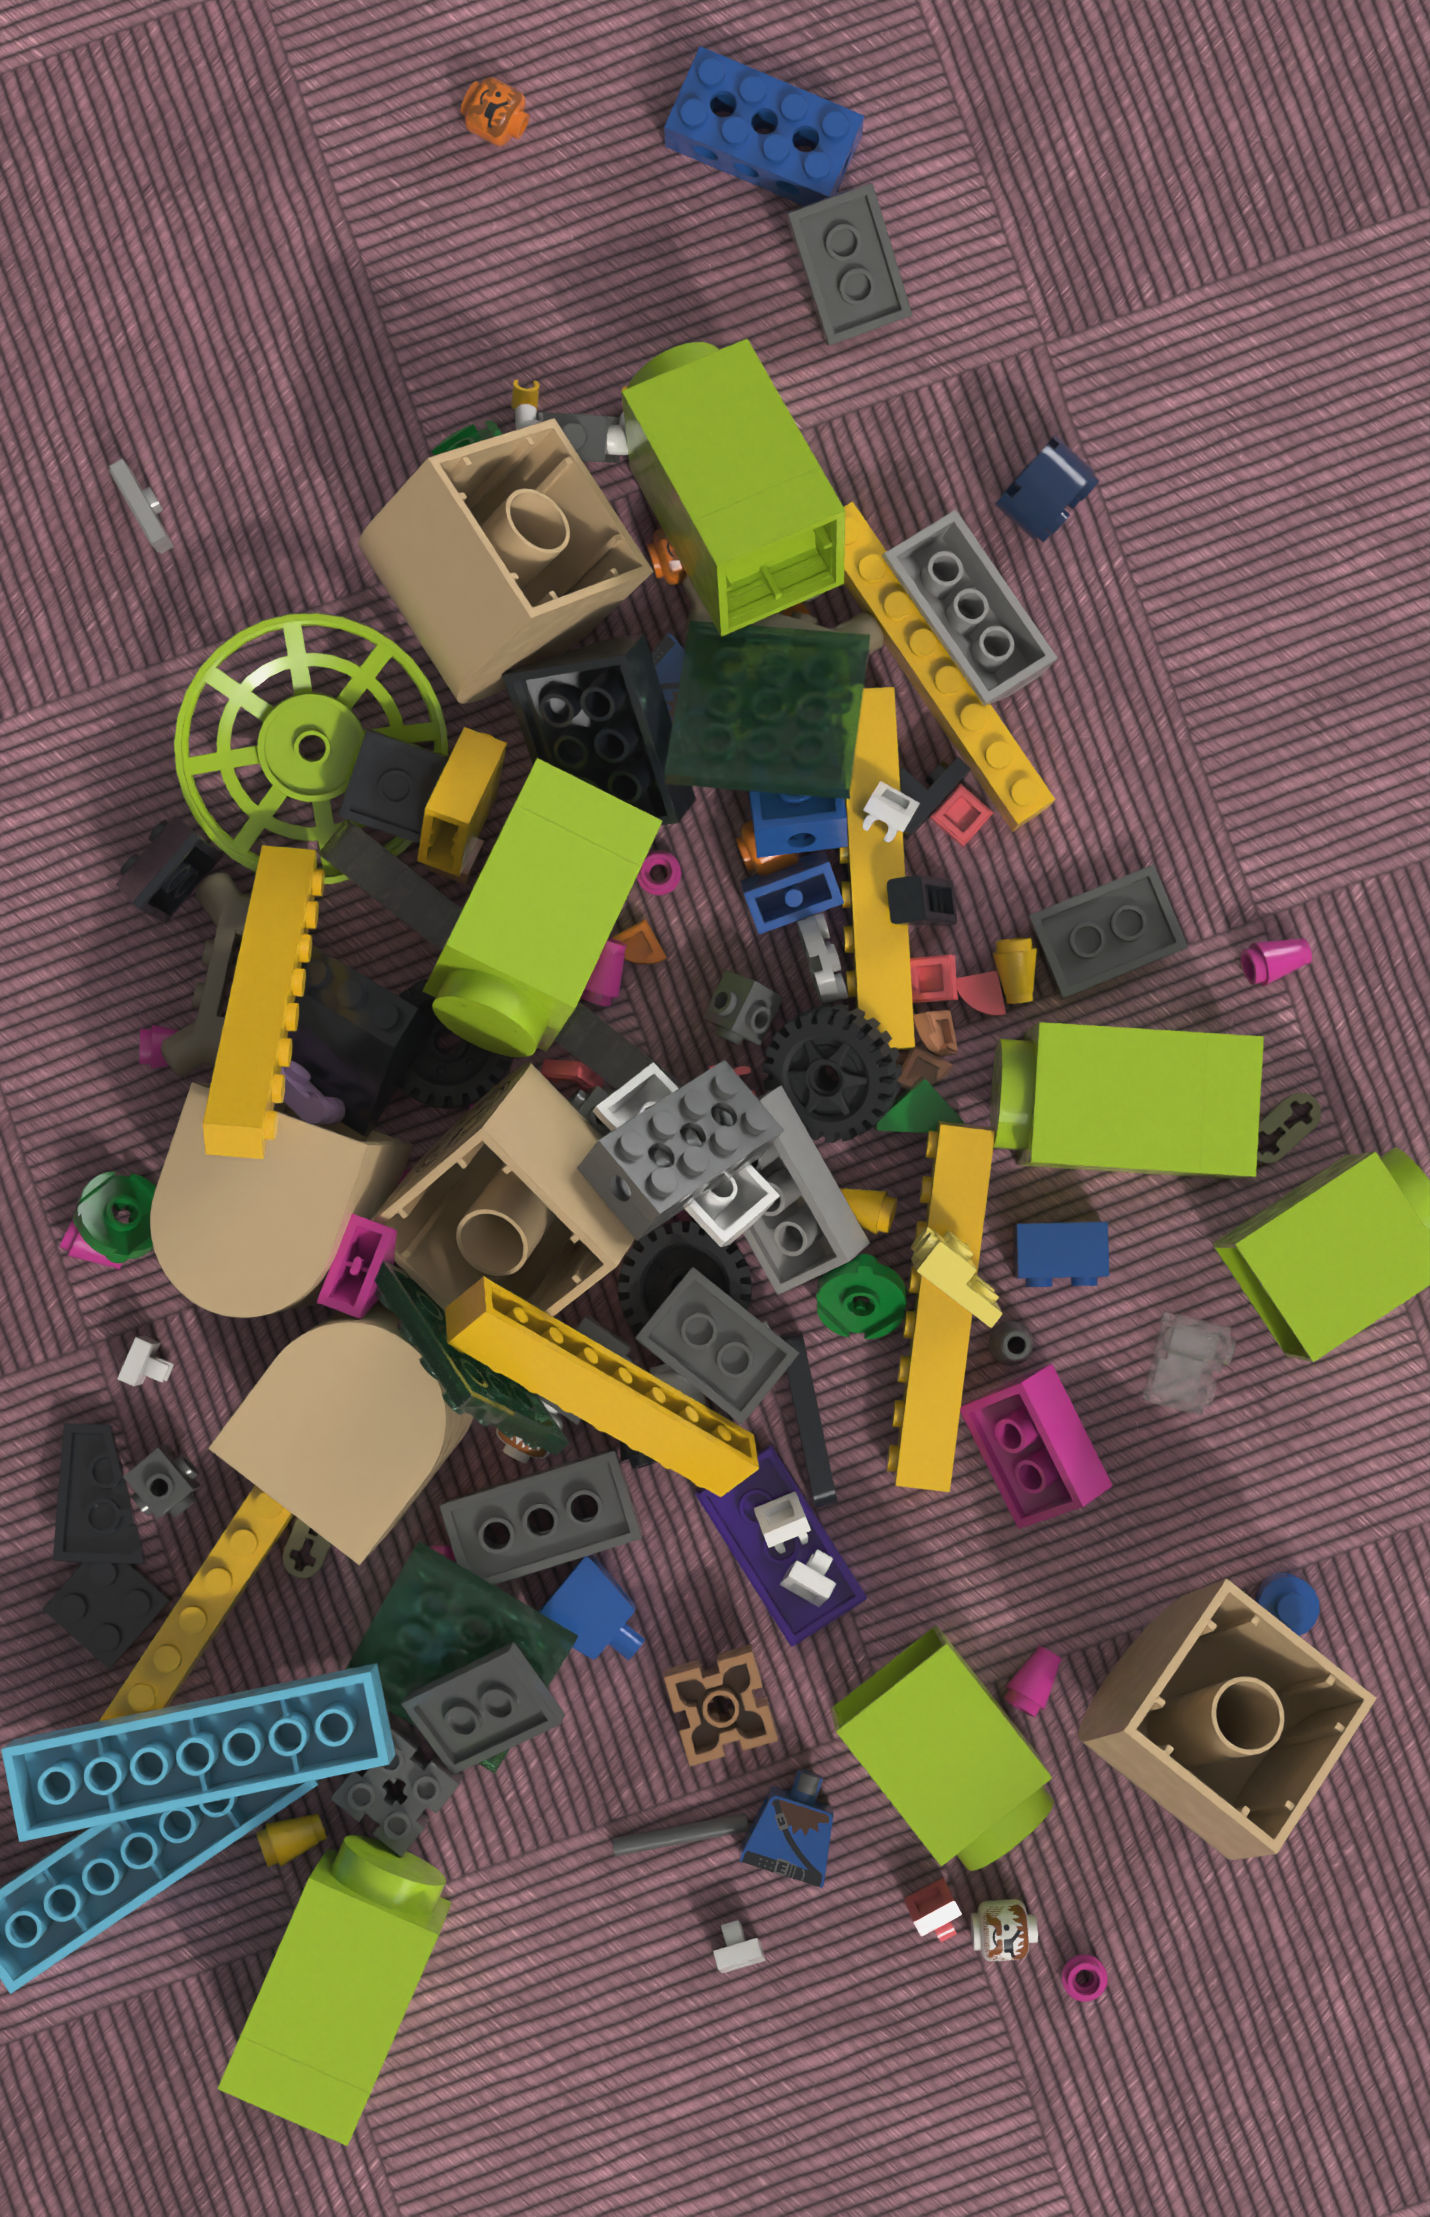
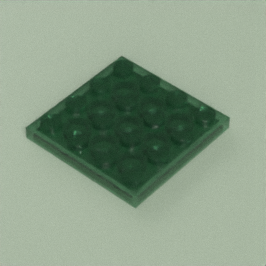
[665,621,870,799]
[374,1260,569,1455]
[345,1541,578,1773]

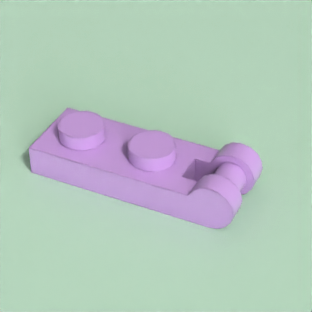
[280,1061,345,1124]

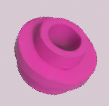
[637,850,681,896]
[1061,1954,1108,2002]

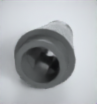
[989,1321,1034,1366]

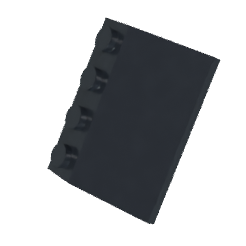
[503,634,696,825]
[287,945,438,1138]

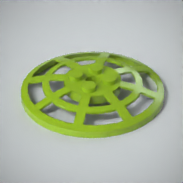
[174,612,448,884]

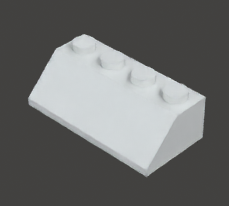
[593,1062,780,1247]

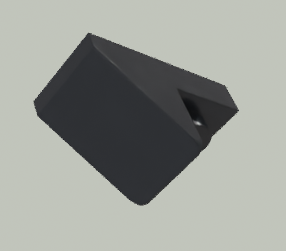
[899,757,971,841]

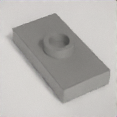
[109,459,175,554]

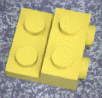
[911,1227,1003,1328]

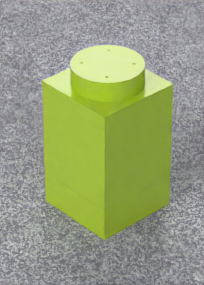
[622,338,845,637]
[423,758,662,1057]
[990,1022,1264,1179]
[217,1835,452,2146]

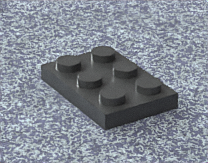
[785,183,912,346]
[1027,864,1188,1000]
[635,1266,800,1425]
[401,1642,566,1775]

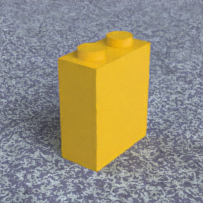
[417,727,507,877]

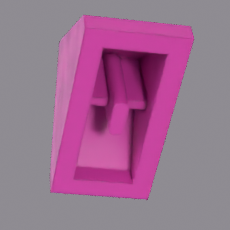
[317,1214,397,1319]

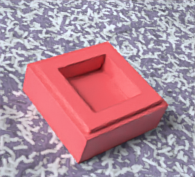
[929,783,994,848]
[910,954,958,1004]

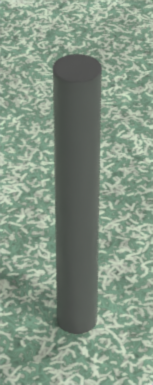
[612,1813,749,1857]

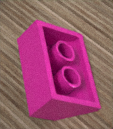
[960,1364,1113,1529]

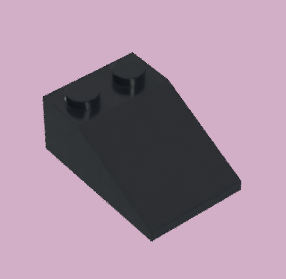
[116,815,223,924]

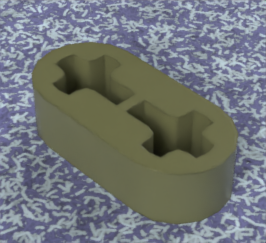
[1257,1093,1321,1164]
[282,1518,332,1579]

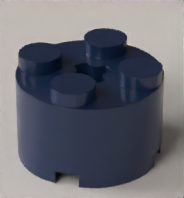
[994,435,1099,542]

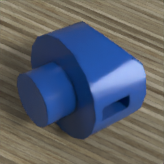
[1255,1573,1320,1636]

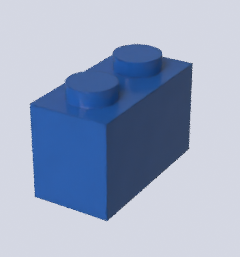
[740,849,844,934]
[1012,1222,1109,1287]

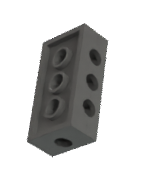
[577,1060,784,1241]
[439,1447,643,1593]

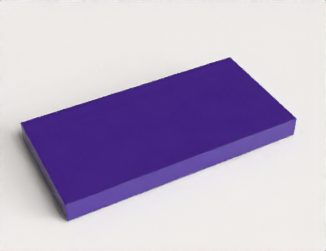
[695,1444,868,1647]

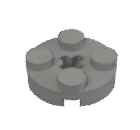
[796,912,848,1005]

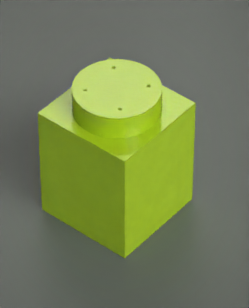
[1212,1147,1430,1362]
[830,1625,1054,1871]

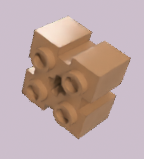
[664,1644,778,1767]

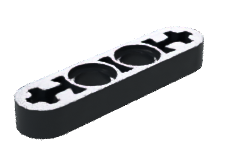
[779,1330,837,1508]

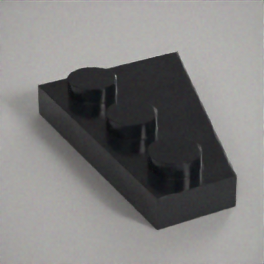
[53,1423,147,1565]

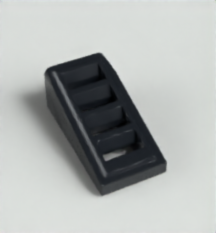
[887,875,957,926]

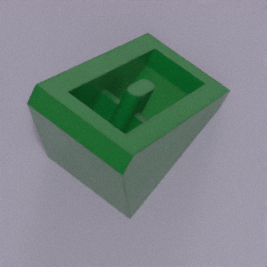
[874,1076,966,1133]

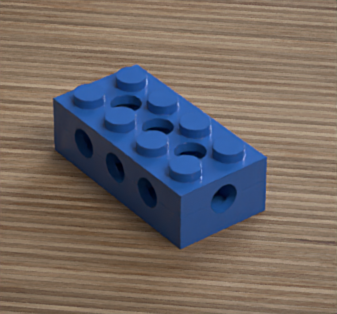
[664,46,865,206]
[734,664,848,858]

